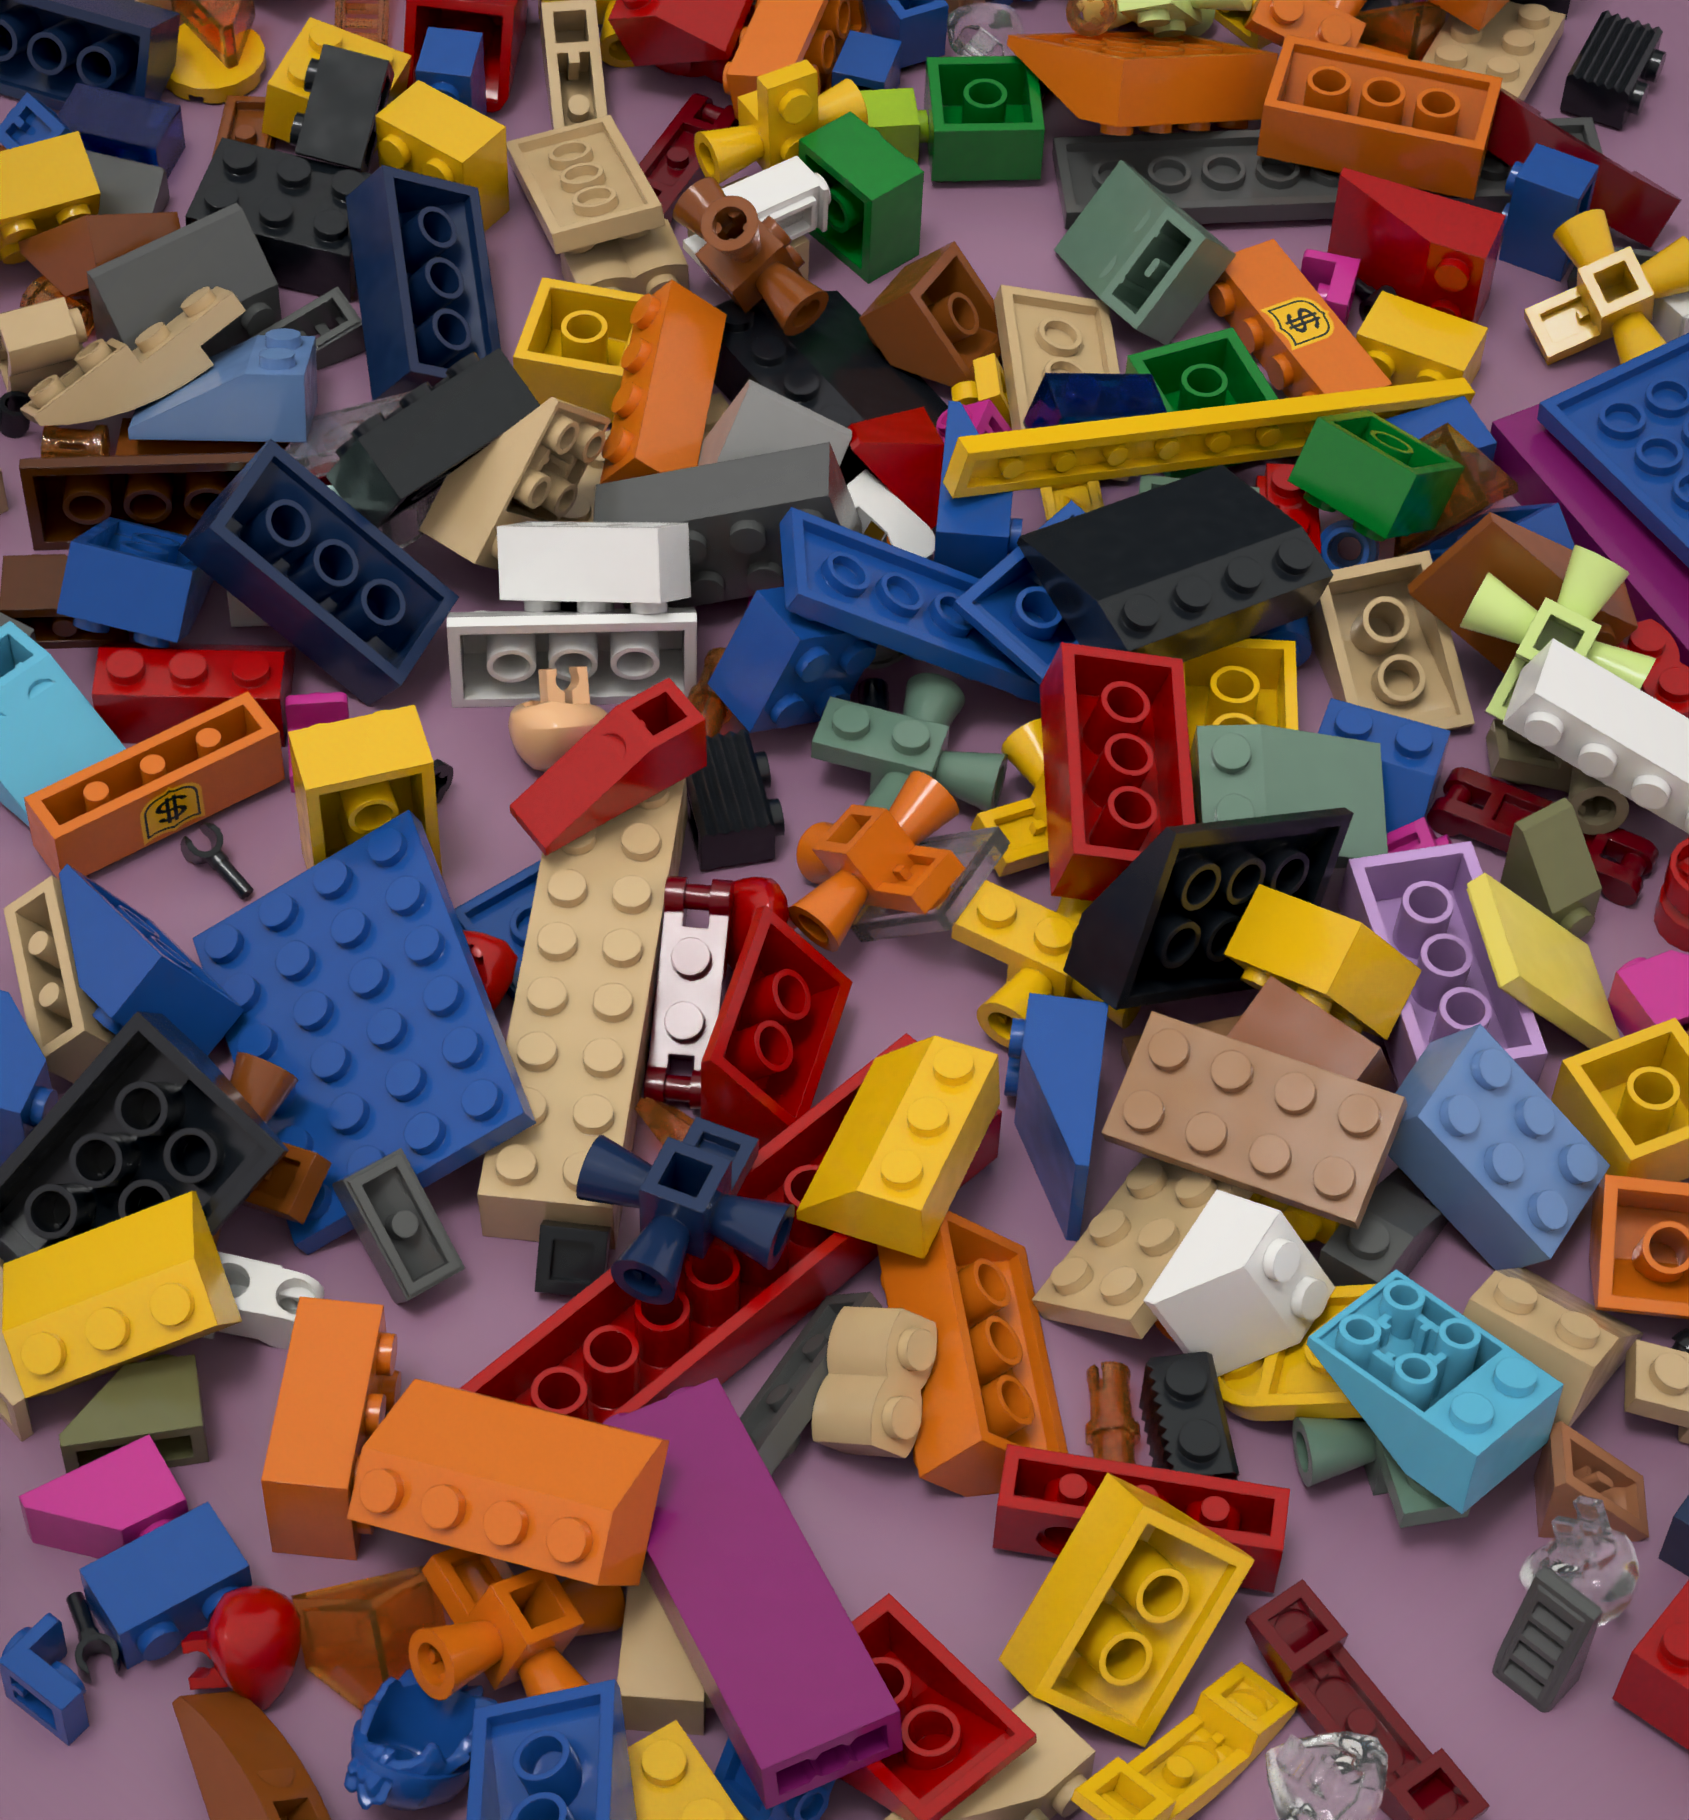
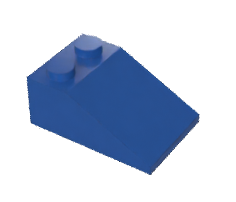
[934,401,1023,579]
[952,500,1086,685]
[57,517,214,648]
[59,864,244,1056]
[1004,993,1108,1242]
[466,1679,637,1820]

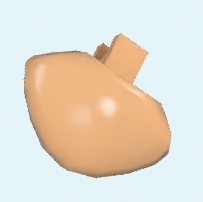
[508,666,608,772]

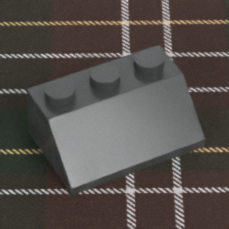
[86,202,282,357]

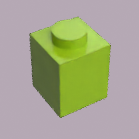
[860,88,929,164]

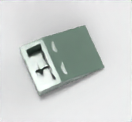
[1054,160,1236,345]

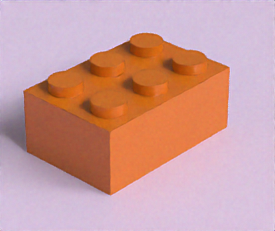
[261,1297,401,1561]

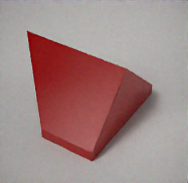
[847,406,944,529]

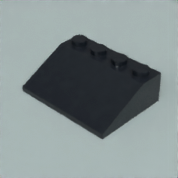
[714,291,948,485]
[1017,465,1333,662]
[1063,807,1354,1010]
[0,1011,289,1263]

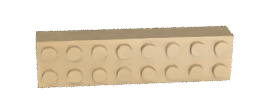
[477,778,688,1250]

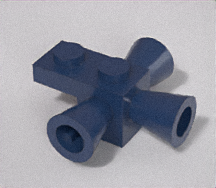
[576,1116,795,1305]

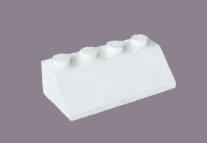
[447,607,697,708]

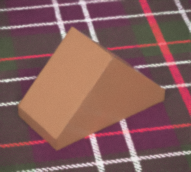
[1534,1421,1649,1542]

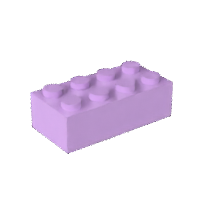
[1337,841,1548,1087]

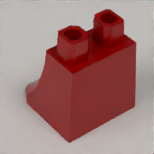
[403,0,528,113]

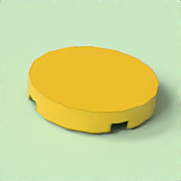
[166,18,267,104]

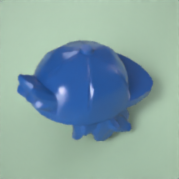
[344,1669,498,1811]

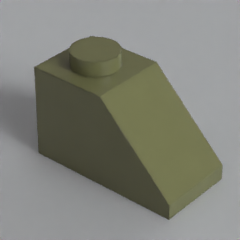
[1500,797,1602,939]
[59,1354,209,1473]

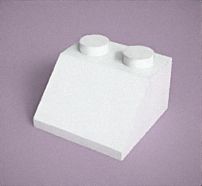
[1143,1189,1335,1377]

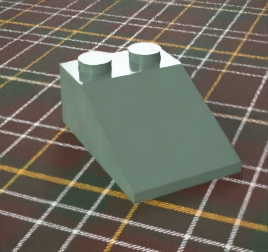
[1190,724,1388,868]

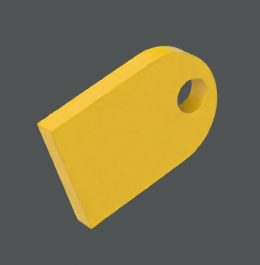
[1217,1284,1376,1421]

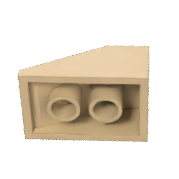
[1308,550,1475,731]
[1463,1267,1643,1427]

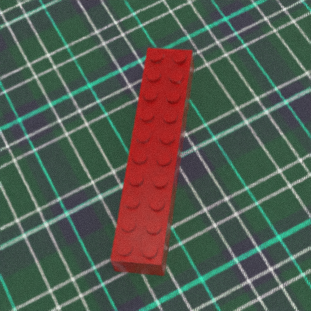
[459,1033,1002,1562]

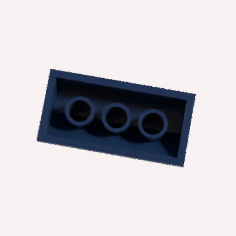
[0,0,180,134]
[345,165,501,407]
[178,439,459,706]

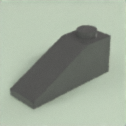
[1318,1167,1449,1286]

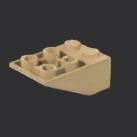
[419,397,611,570]

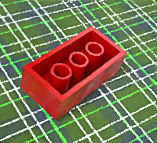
[1040,642,1195,901]

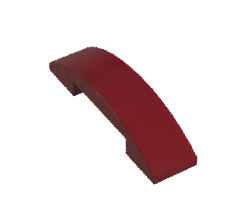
[1487,88,1682,248]
[1245,1579,1490,1820]

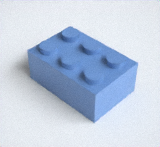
[1388,1024,1610,1270]

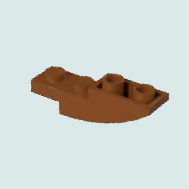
[172,1691,331,1820]

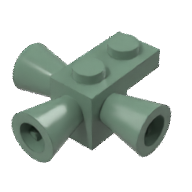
[811,673,1008,811]
[1292,1417,1471,1528]

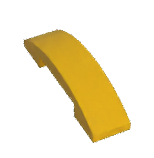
[1071,1662,1298,1820]

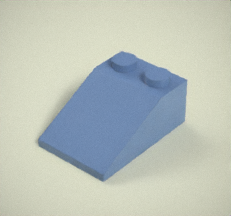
[128,328,318,443]

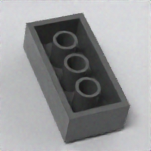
[593,442,862,609]

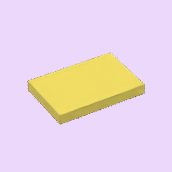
[1466,873,1620,1049]

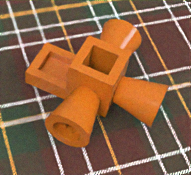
[1244,0,1408,59]
[789,771,966,952]
[408,1547,625,1700]

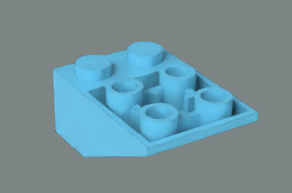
[0,621,126,826]
[1307,1269,1564,1514]

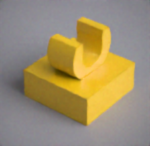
[951,353,1012,429]

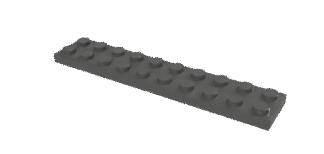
[1052,117,1603,229]

